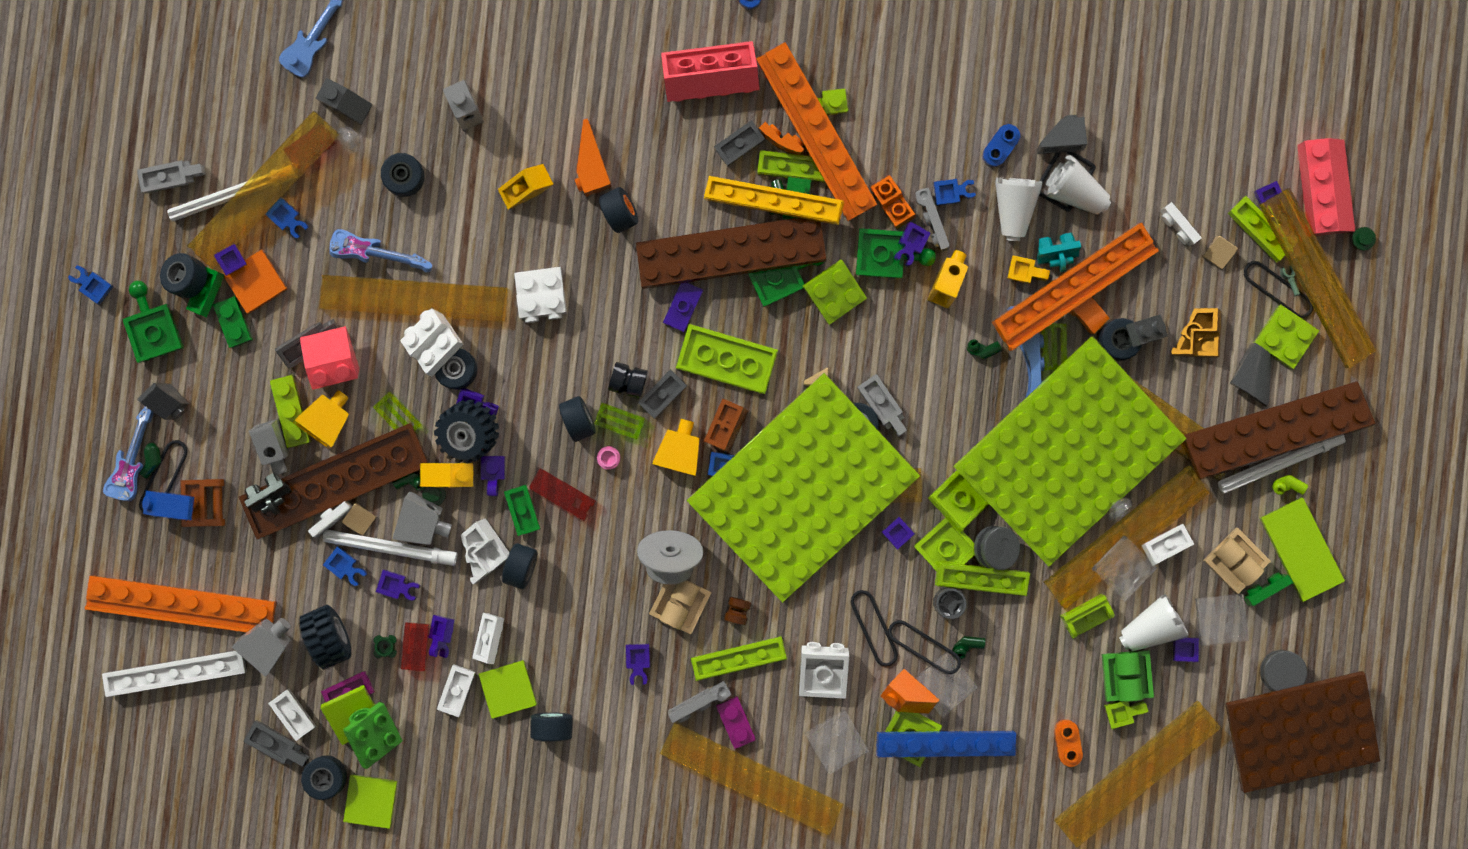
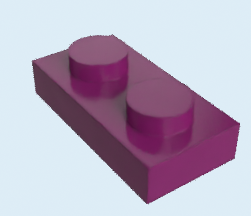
[321,671,375,702]
[716,696,756,749]

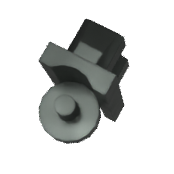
[244,473,292,515]

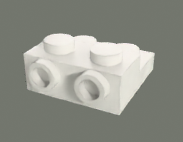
[514,267,567,323]
[400,308,463,377]
[799,642,849,699]

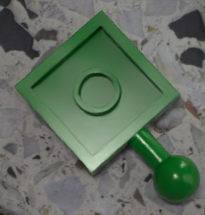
[855,228,936,279]
[747,262,824,308]
[122,280,184,363]

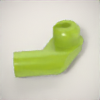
[1272,475,1308,495]

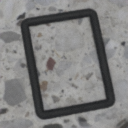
[1039,152,1096,212]

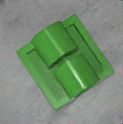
[1101,650,1154,702]
[343,702,403,769]

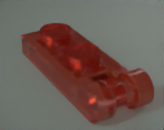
[529,468,596,521]

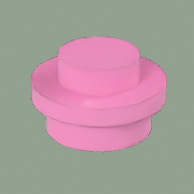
[597,446,620,470]

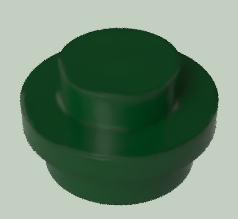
[1352,227,1376,250]
[422,487,446,506]

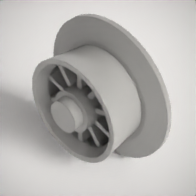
[637,530,703,584]

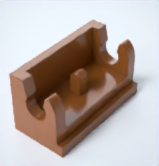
[704,398,748,453]

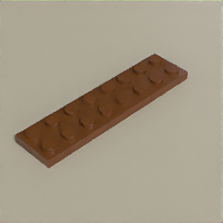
[636,218,827,289]
[1183,381,1376,480]
[239,423,429,540]

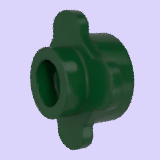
[373,635,397,658]

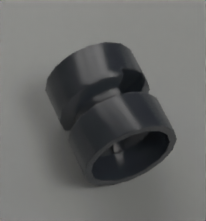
[608,362,648,399]

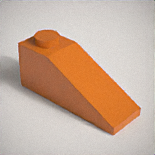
[575,118,612,196]

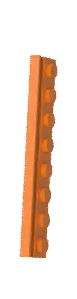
[756,42,877,222]
[992,222,1159,351]
[84,575,277,632]

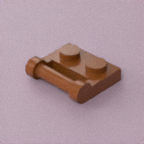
[180,479,225,527]

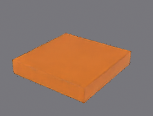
[223,249,288,314]

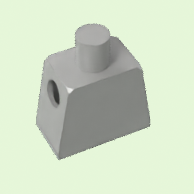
[443,80,484,131]
[249,418,290,475]
[392,492,452,545]
[232,618,291,677]

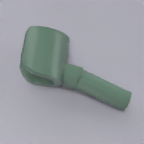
[1280,265,1300,296]

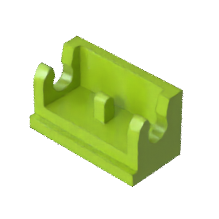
[1060,594,1115,639]

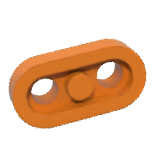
[1054,719,1083,767]

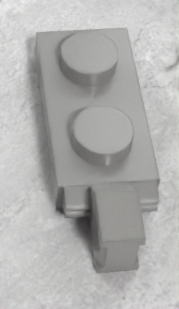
[137,160,206,194]
[915,187,950,252]
[857,374,907,437]
[668,681,731,723]

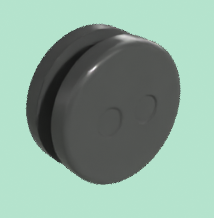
[974,526,1020,570]
[1260,650,1307,691]

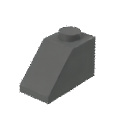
[316,78,373,125]
[1037,115,1087,154]
[137,383,189,420]

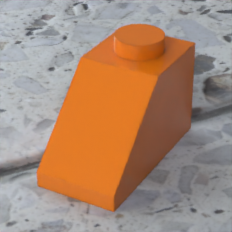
[880,669,939,714]

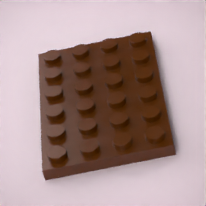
[1225,671,1381,793]

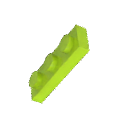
[1227,196,1295,263]
[270,375,311,448]

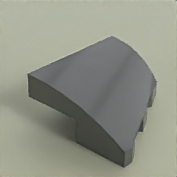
[1230,343,1272,406]

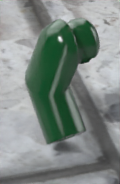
[952,636,985,660]

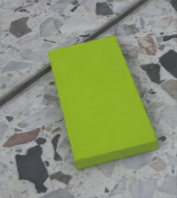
[676,324,778,395]
[1260,497,1345,602]

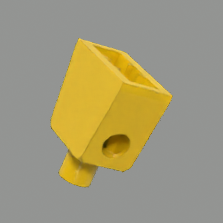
[927,250,968,309]
[293,390,349,449]
[652,419,700,476]

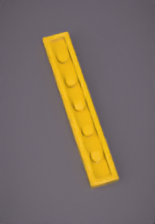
[704,176,844,225]

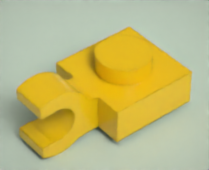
[1007,255,1050,284]

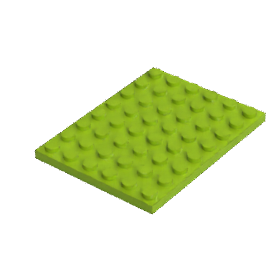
[953,337,1187,566]
[687,373,920,603]

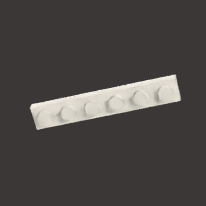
[102,651,247,697]

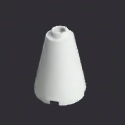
[1044,155,1111,215]
[995,178,1042,241]
[1119,594,1189,652]

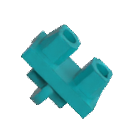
[1037,233,1081,272]

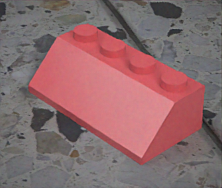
[661,41,760,102]
[1297,138,1355,237]

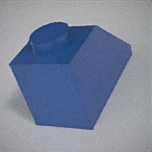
[142,491,194,520]

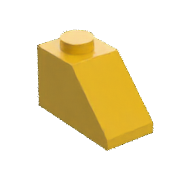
[498,164,553,210]
[420,463,473,487]

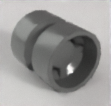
[933,587,966,619]

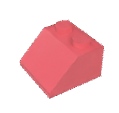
[300,326,359,390]

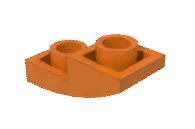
[759,122,804,155]
[870,175,916,230]
[1069,297,1109,334]

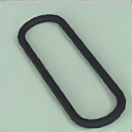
[1244,261,1314,318]
[139,440,188,516]
[851,590,898,667]
[888,620,961,674]

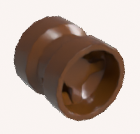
[724,597,752,625]

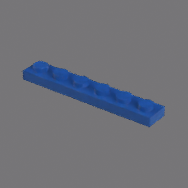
[876,731,1016,757]

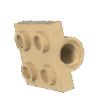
[1203,528,1271,594]
[649,580,712,635]

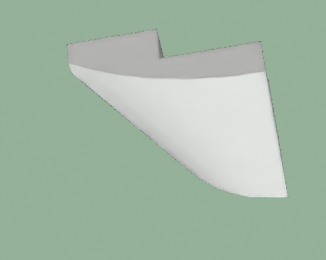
[461,519,509,584]

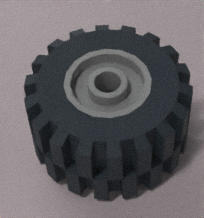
[434,400,499,464]
[299,604,352,670]

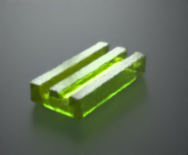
[1042,323,1067,370]
[373,391,422,431]
[594,402,645,440]

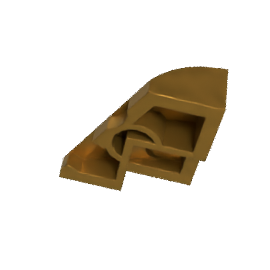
[1171,308,1221,358]

